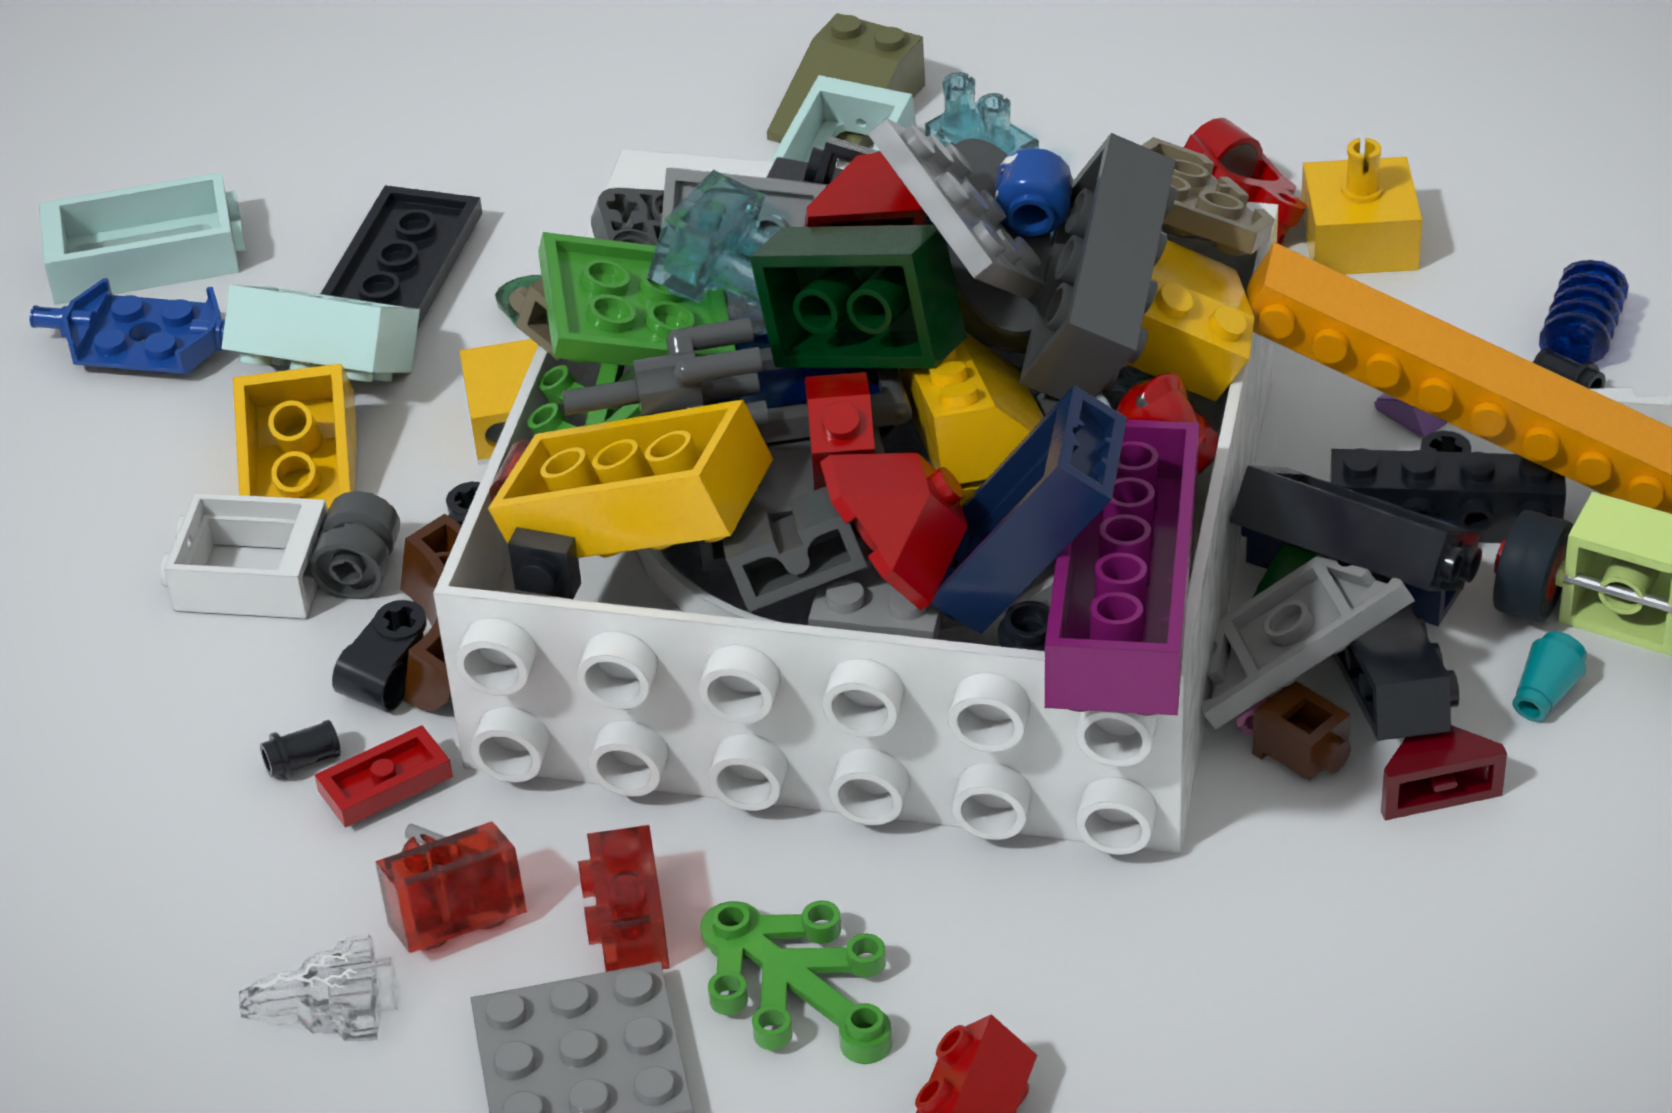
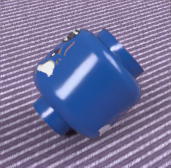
[994,147,1073,236]

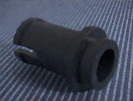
[1533,348,1606,389]
[260,719,341,779]

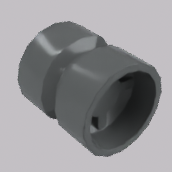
[310,491,400,599]

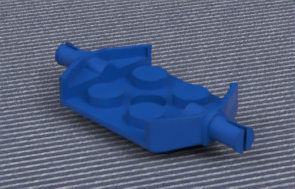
[29,278,225,374]

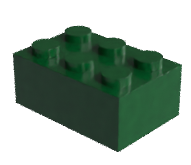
[749,225,967,368]

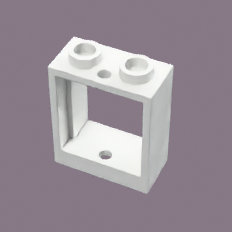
[160,493,328,619]

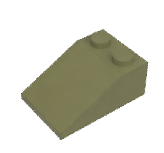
[767,13,925,163]

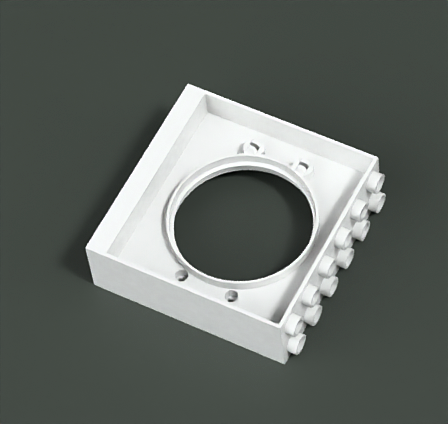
[433,149,1278,855]

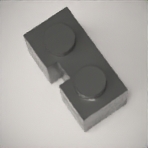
[722,486,867,612]

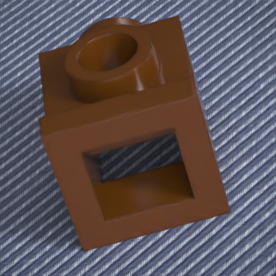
[1252,681,1351,781]

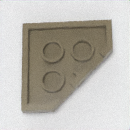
[1141,137,1275,256]

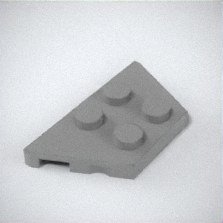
[1201,555,1415,730]

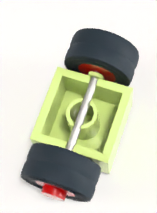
[1493,492,1672,656]

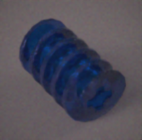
[1539,260,1629,364]

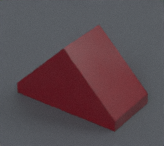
[1381,725,1507,821]

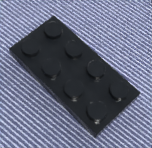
[320,185,483,330]

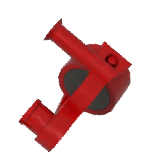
[1183,118,1307,246]

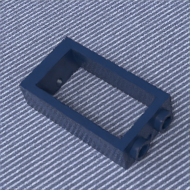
[930,385,1127,635]

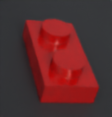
[315,725,453,828]

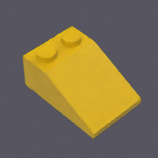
[1125,240,1254,402]
[233,363,357,510]

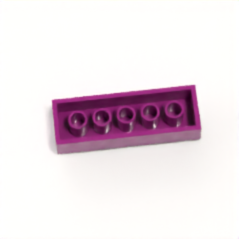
[1045,419,1199,716]

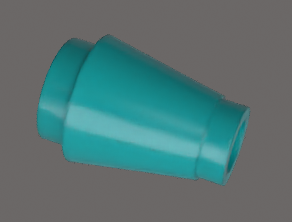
[1512,631,1587,722]

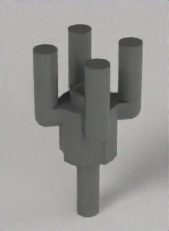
[562,317,769,427]

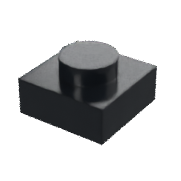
[508,527,582,600]

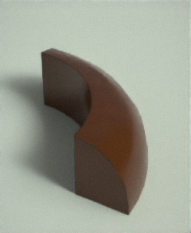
[400,514,462,710]

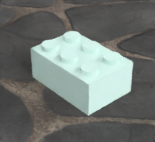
[221,284,420,382]

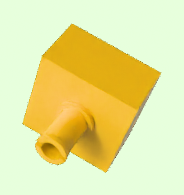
[1301,138,1422,275]

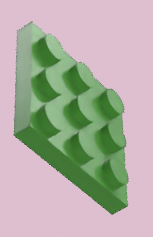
[538,232,736,368]

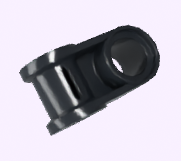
[332,600,427,713]

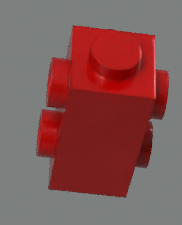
[915,1014,1038,1113]

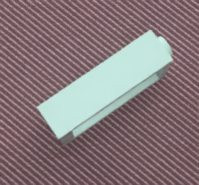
[771,75,917,162]
[38,172,246,305]

